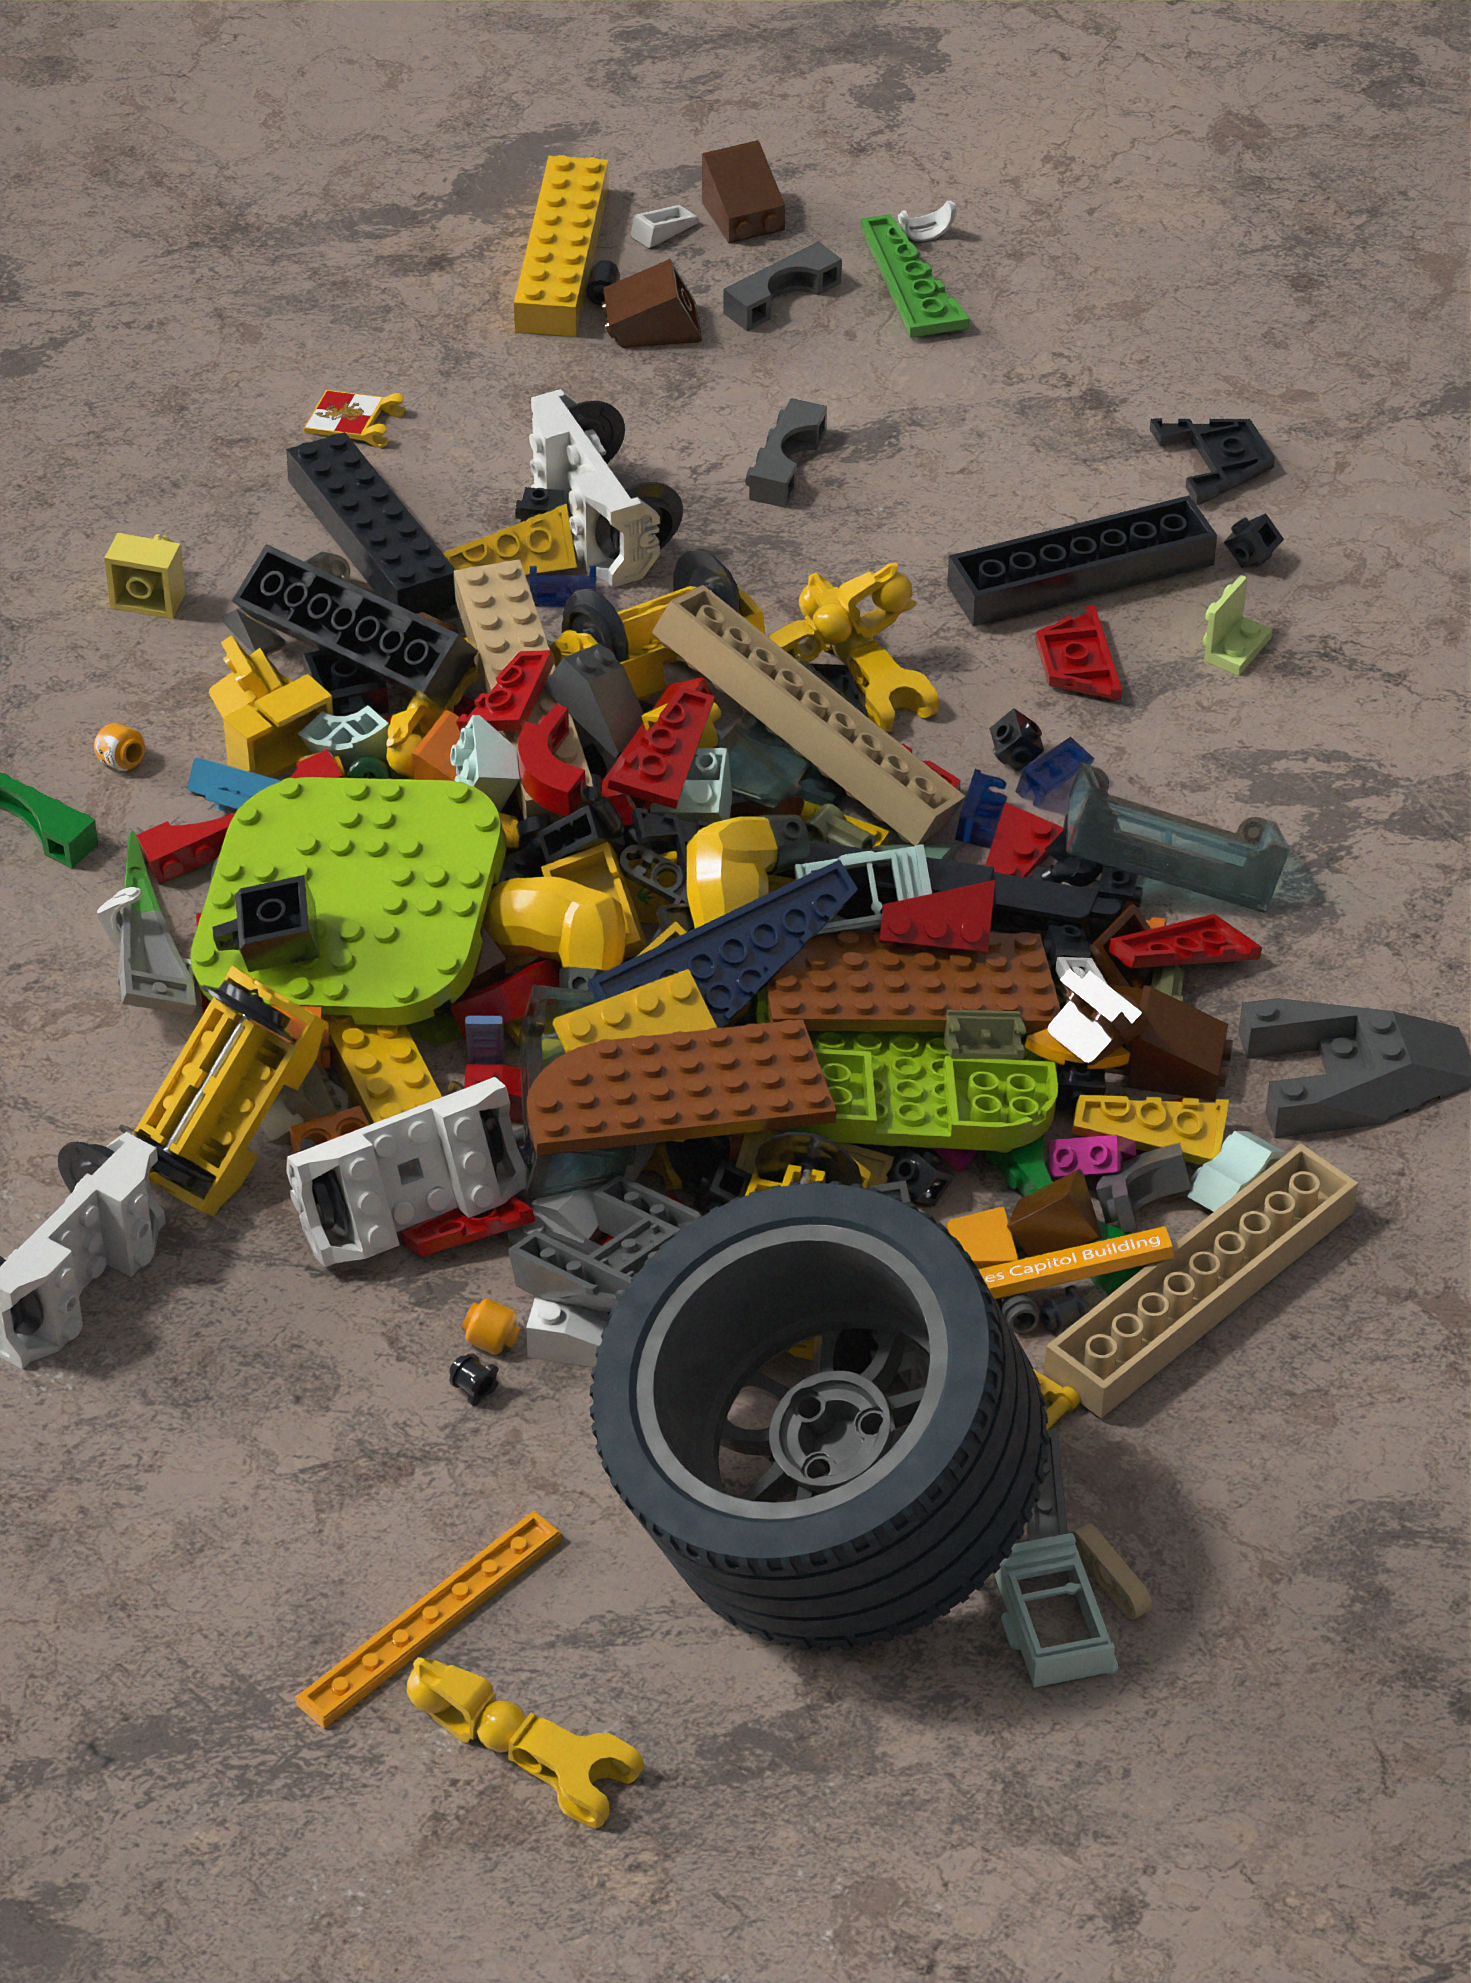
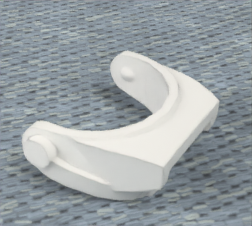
[898,200,956,242]
[97,887,143,948]

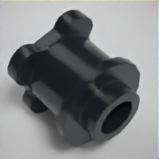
[1040,1285,1090,1335]
[449,1353,499,1406]

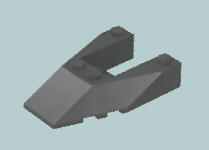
[1238,998,1471,1138]
[508,1175,701,1312]

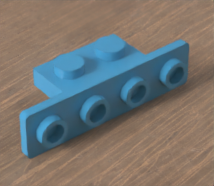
[187,758,282,813]

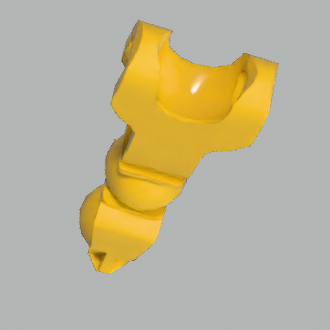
[766,562,917,666]
[798,573,939,733]
[386,637,480,780]
[407,1657,644,1829]

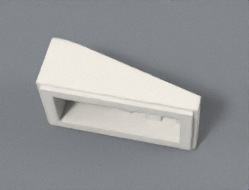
[631,205,699,248]

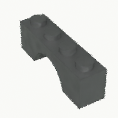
[723,242,842,331]
[745,398,827,508]

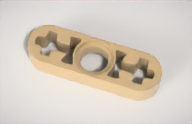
[1070,1523,1152,1620]

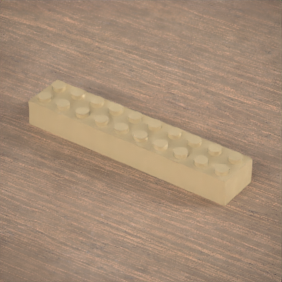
[454,559,593,824]
[652,585,966,846]
[1044,1143,1358,1419]

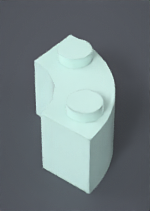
[298,706,389,768]
[1188,1131,1285,1212]

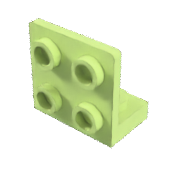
[1203,575,1272,676]

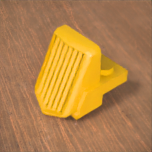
[209,635,293,718]

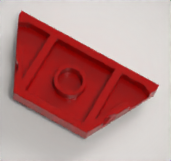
[1035,605,1122,700]

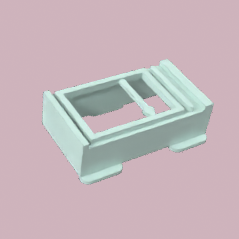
[794,844,932,938]
[994,1533,1118,1688]

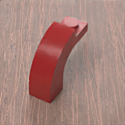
[518,704,586,817]
[450,956,562,1039]

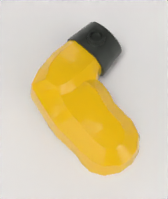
[687,815,810,928]
[482,877,626,1012]

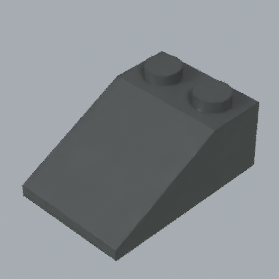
[543,643,644,759]

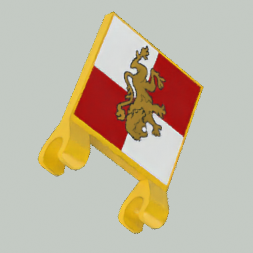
[304,390,406,448]

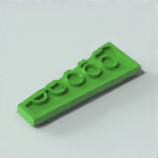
[861,214,969,338]

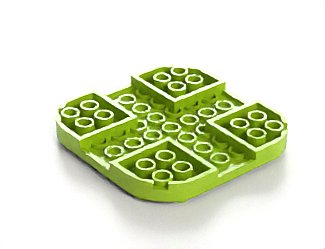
[190,777,507,1026]
[754,986,1058,1153]

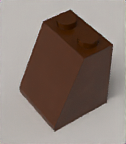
[702,140,785,243]
[602,259,702,348]
[1128,986,1233,1101]

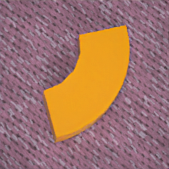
[1025,1029,1130,1069]

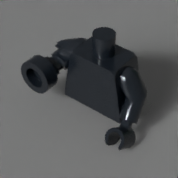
[516,774,625,864]
[1027,802,1129,887]

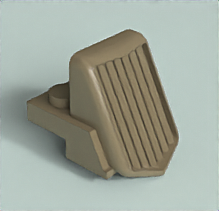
[261,1061,353,1145]

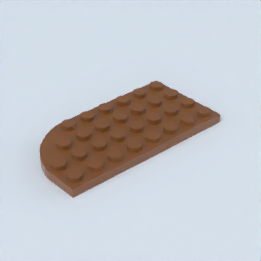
[765,930,1061,1032]
[527,1019,837,1156]

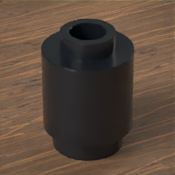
[586,260,620,305]

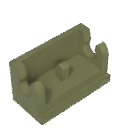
[944,1009,1026,1060]

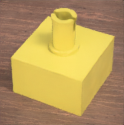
[104,533,186,619]

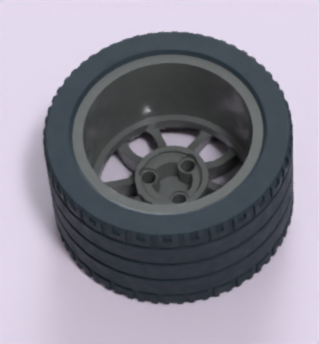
[589,1181,1049,1650]

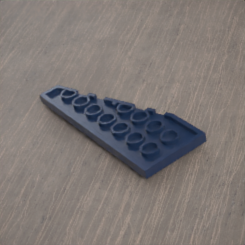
[587,859,858,1028]

